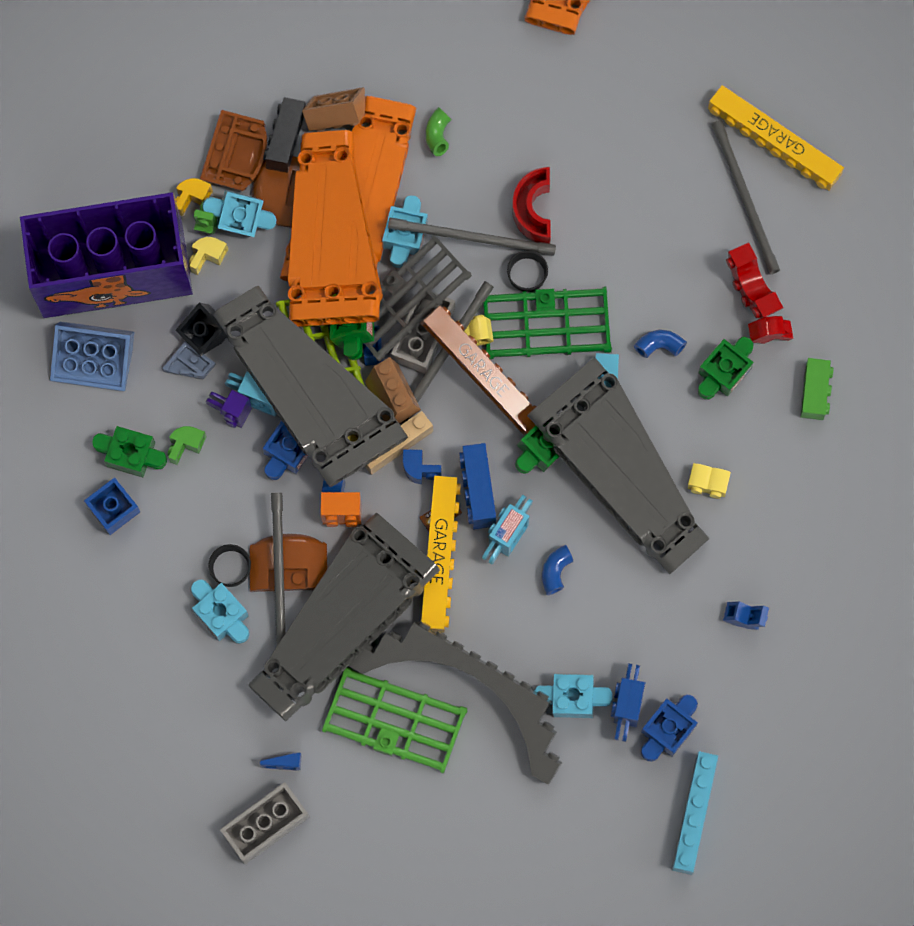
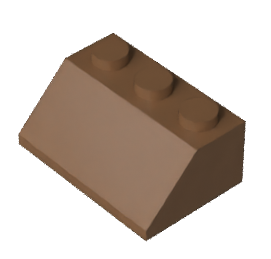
[302,87,365,132]
[365,357,421,424]

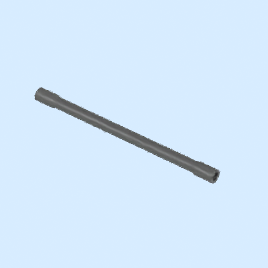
[712,120,780,274]
[388,217,556,256]
[399,281,494,425]
[271,493,286,647]

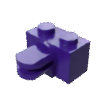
[206,390,252,428]

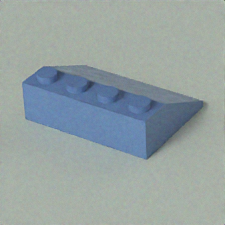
[50,321,135,391]

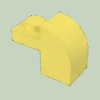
[189,237,228,275]

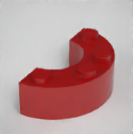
[512,167,551,244]
[726,242,784,319]

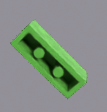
[800,358,834,420]

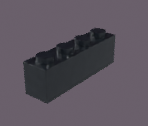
[263,97,306,173]

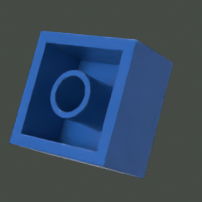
[84,477,140,535]

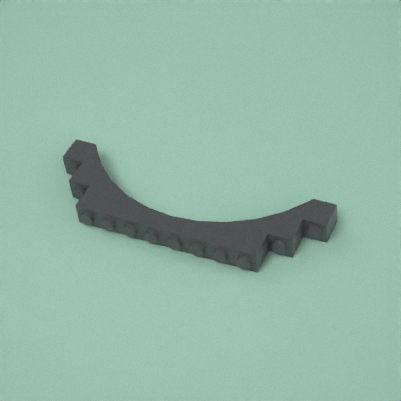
[349,621,562,785]

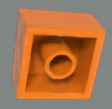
[321,492,362,527]

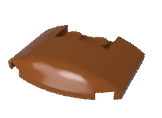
[200,110,267,191]
[252,156,310,228]
[250,534,327,592]

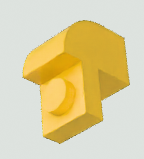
[175,178,213,217]

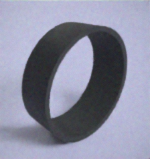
[507,251,548,292]
[208,544,251,587]

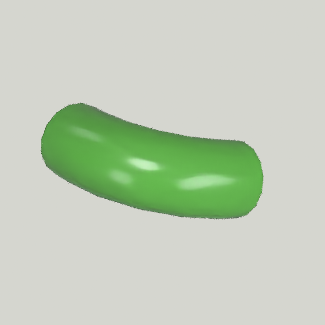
[425,107,452,156]

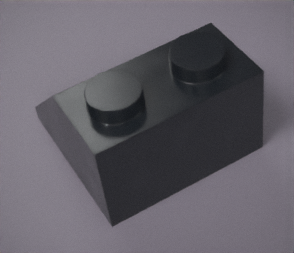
[175,302,227,356]

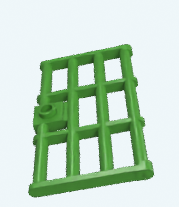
[322,667,468,774]

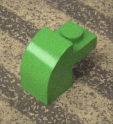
[194,202,218,235]
[167,426,207,465]

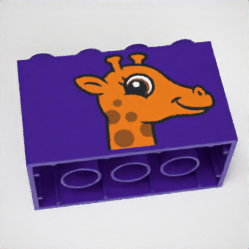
[20,192,193,318]

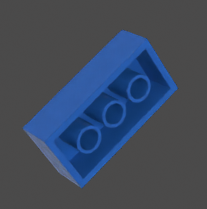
[459,443,496,530]

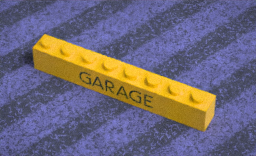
[708,85,844,191]
[421,476,461,633]

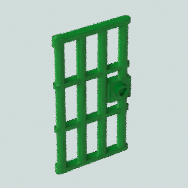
[484,286,612,359]

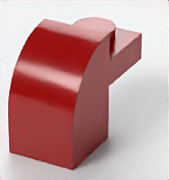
[748,316,794,344]

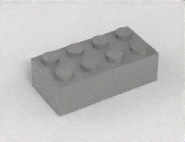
[391,287,455,374]
[220,782,309,865]

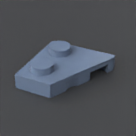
[163,341,216,379]

